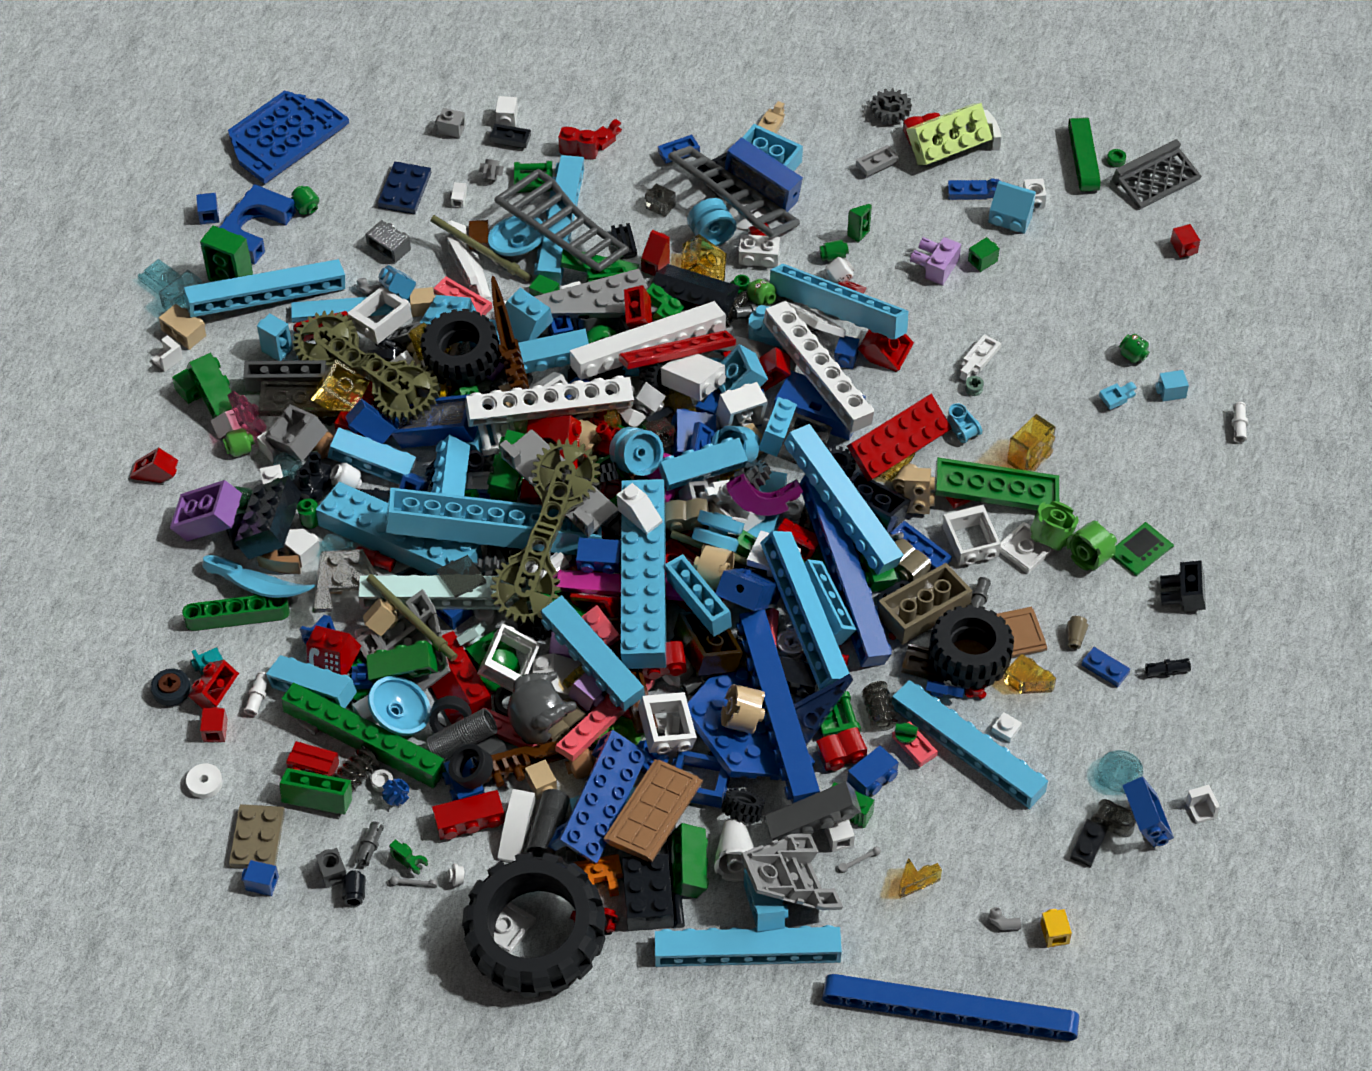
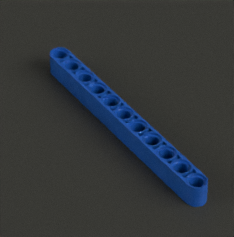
[822,974,1080,1041]

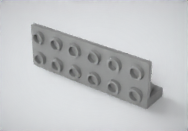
[500,430,618,537]

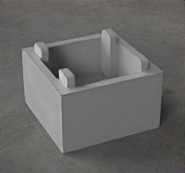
[265,404,328,462]

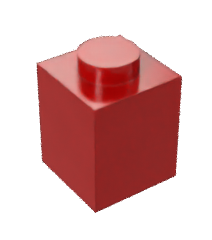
[1170,224,1201,258]
[200,707,228,742]

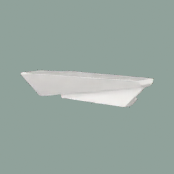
[447,220,491,299]

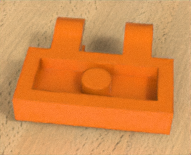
[574,854,623,897]

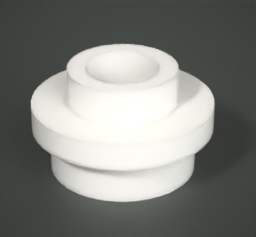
[448,864,464,887]

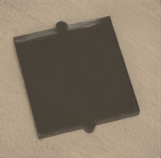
[437,555,486,598]

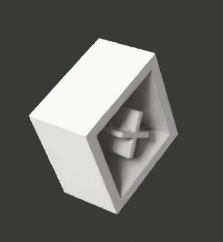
[716,382,768,428]

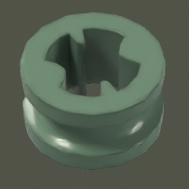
[965,376,984,396]

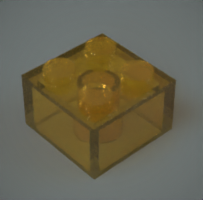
[1007,414,1056,471]

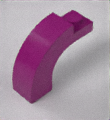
[726,473,803,516]

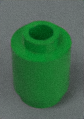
[819,239,849,262]
[297,499,318,529]

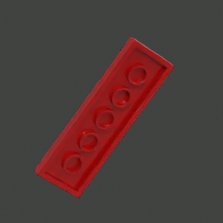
[847,393,952,482]

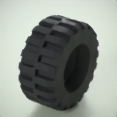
[420,309,501,388]
[928,605,1014,689]

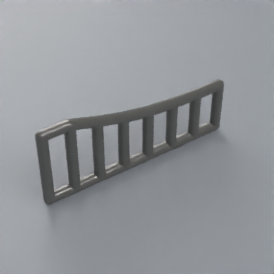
[668,146,800,237]
[494,169,629,272]

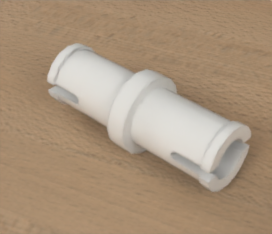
[1231,402,1248,443]
[244,672,269,716]

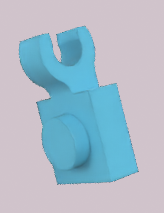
[1099,382,1137,410]

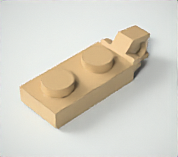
[758,101,785,133]

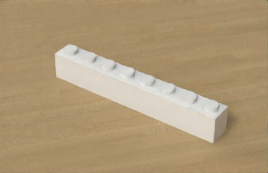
[570,301,726,380]

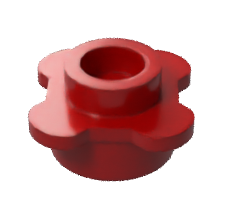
[965,685,987,699]

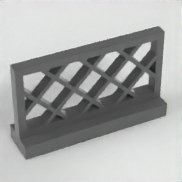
[1112,139,1202,210]

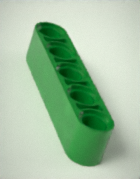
[1068,117,1101,191]
[182,595,290,631]

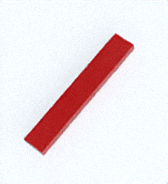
[619,330,736,369]

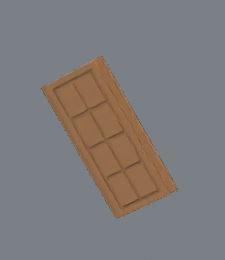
[953,606,1047,658]
[604,760,703,862]

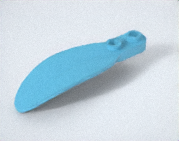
[202,555,316,598]

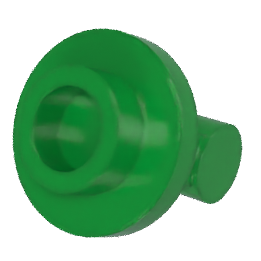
[895,723,918,744]

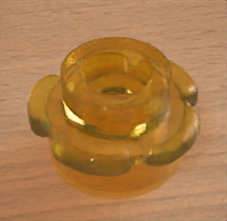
[604,409,621,428]

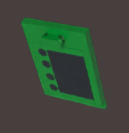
[1113,522,1174,576]

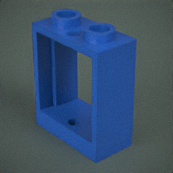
[672,751,730,808]
[1122,776,1174,847]

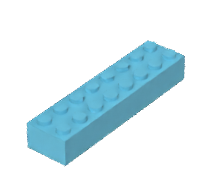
[316,482,482,576]

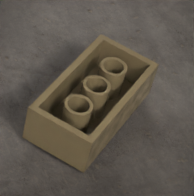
[877,563,973,645]

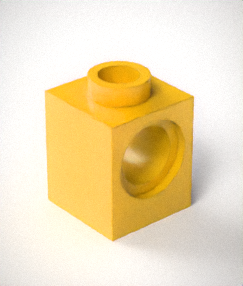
[1040,909,1072,948]

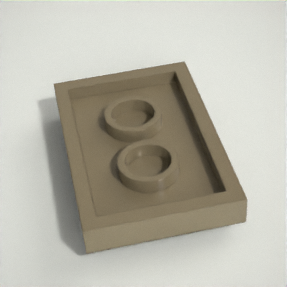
[229,804,285,869]

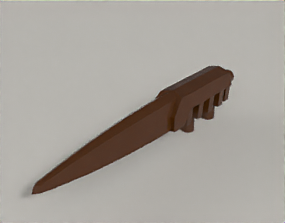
[491,276,529,401]
[470,740,596,787]

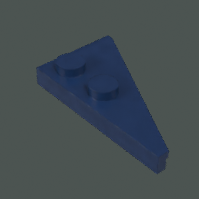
[794,674,853,746]

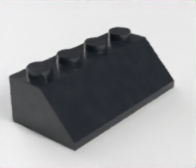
[650,264,740,318]

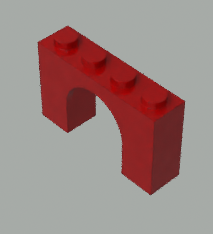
[520,415,582,505]

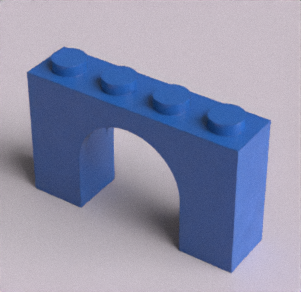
[219,184,296,265]

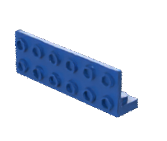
[548,729,648,864]

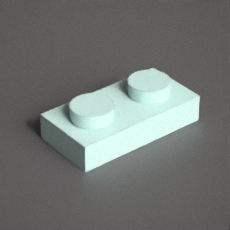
[456,620,488,646]

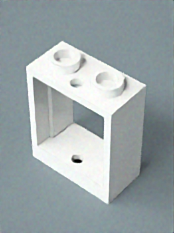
[347,286,412,344]
[942,505,1001,566]
[477,623,541,692]
[638,692,697,754]

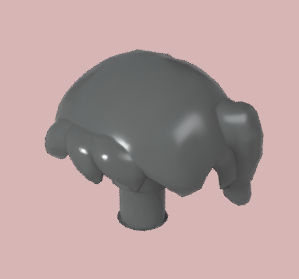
[507,671,577,744]

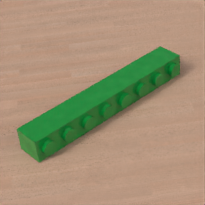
[281,682,445,789]

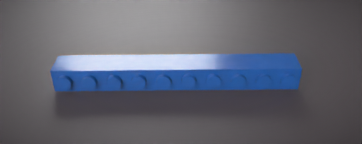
[800,474,892,667]
[736,609,820,804]

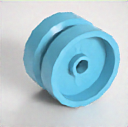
[687,198,737,248]
[609,427,664,476]
[691,510,745,552]

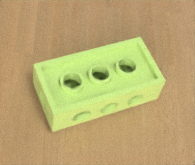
[906,103,993,165]

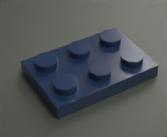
[378,161,432,214]

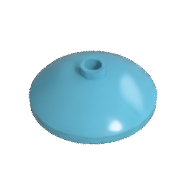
[488,216,545,256]
[368,676,431,736]

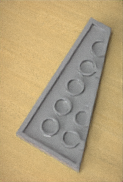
[535,269,658,318]

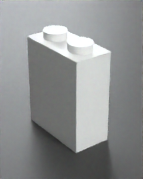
[661,354,726,401]

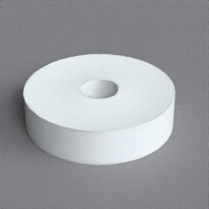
[186,763,223,799]

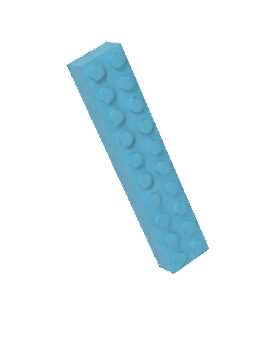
[621,479,666,669]
[386,487,602,555]

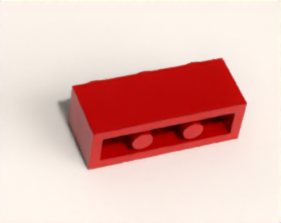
[432,790,505,840]

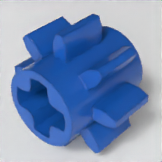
[382,778,409,806]

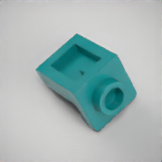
[190,647,224,676]

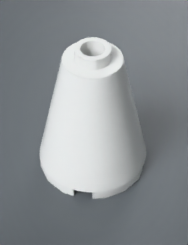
[714,819,754,882]

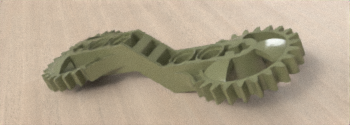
[293,310,440,422]
[490,439,601,624]

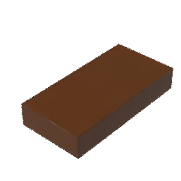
[469,220,489,250]

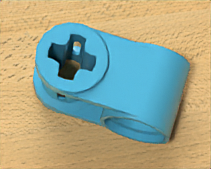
[947,403,982,443]

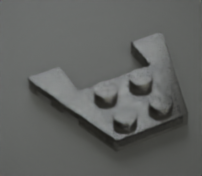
[312,549,378,613]

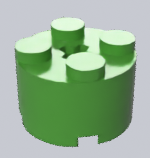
[1030,501,1079,551]
[1066,520,1117,571]

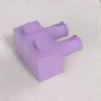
[910,237,961,286]

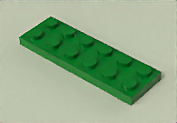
[935,457,1060,510]

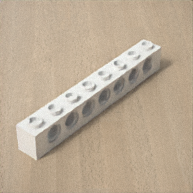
[763,301,874,433]
[465,376,634,427]

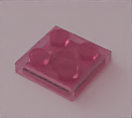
[227,391,267,438]

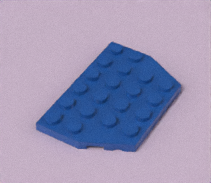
[228,90,349,184]
[688,667,815,780]

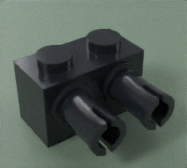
[293,452,331,502]
[1160,560,1206,612]

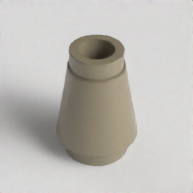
[1067,616,1089,649]

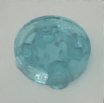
[1098,750,1143,794]

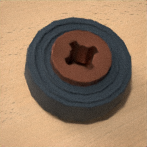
[151,668,191,706]

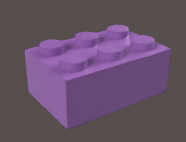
[170,480,242,541]

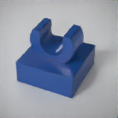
[352,663,374,689]

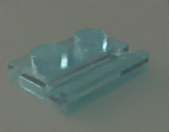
[138,259,186,300]

